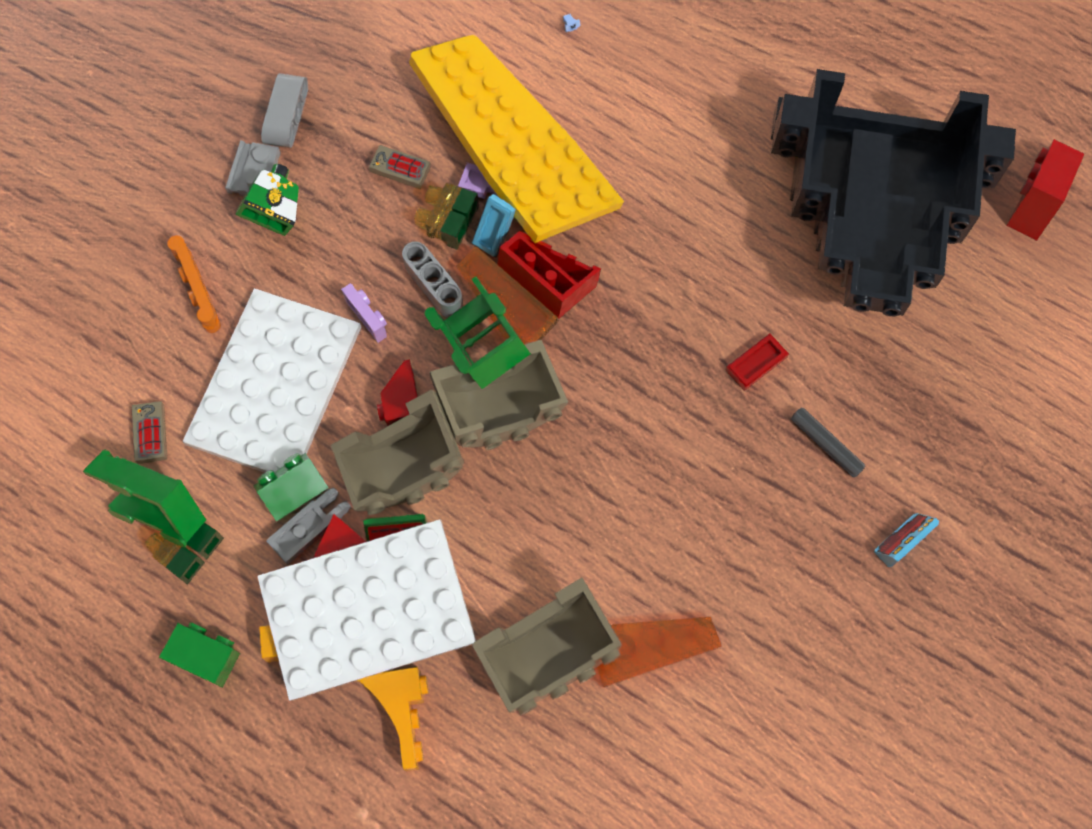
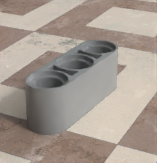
[261,73,308,148]
[402,241,463,317]

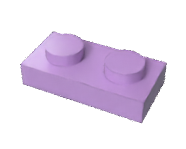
[341,283,387,343]

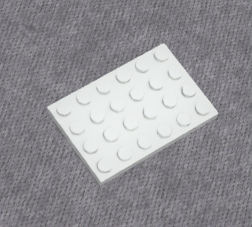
[183,288,361,473]
[257,519,476,701]

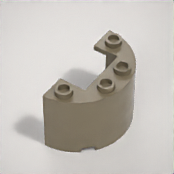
[429,340,568,450]
[331,390,464,515]
[472,578,622,716]

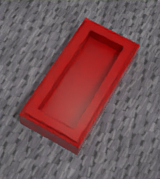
[725,333,789,391]

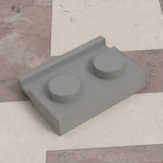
[225,140,281,196]

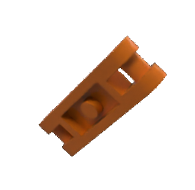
[167,235,221,333]

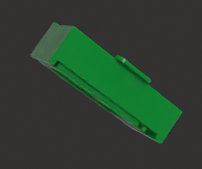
[424,276,531,389]
[83,449,206,548]

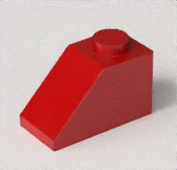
[377,359,418,426]

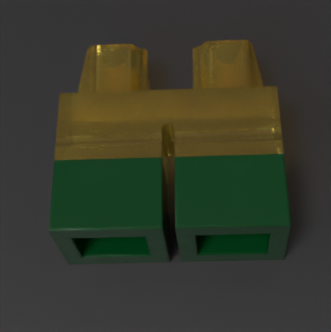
[414,183,479,250]
[144,523,224,585]

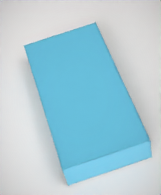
[472,194,516,257]

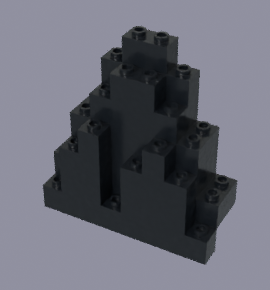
[770,69,1016,317]

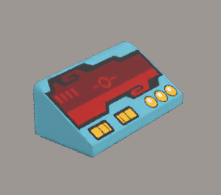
[874,513,940,567]

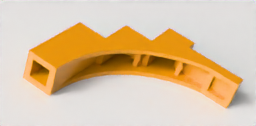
[259,625,429,772]

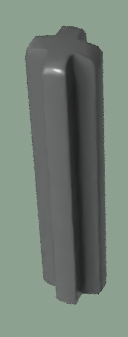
[791,407,865,477]

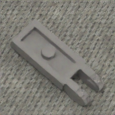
[267,488,351,565]

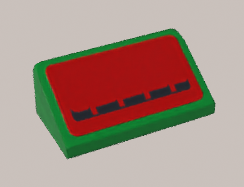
[363,514,428,542]

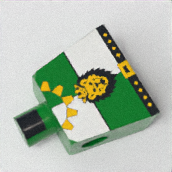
[235,164,299,236]

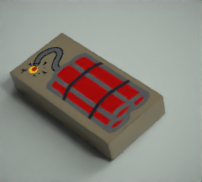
[369,145,431,189]
[132,401,167,464]

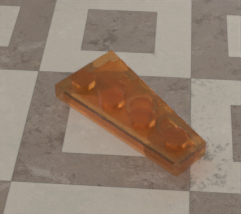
[596,616,722,688]

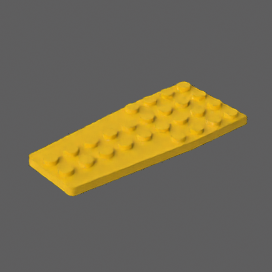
[409,35,624,243]

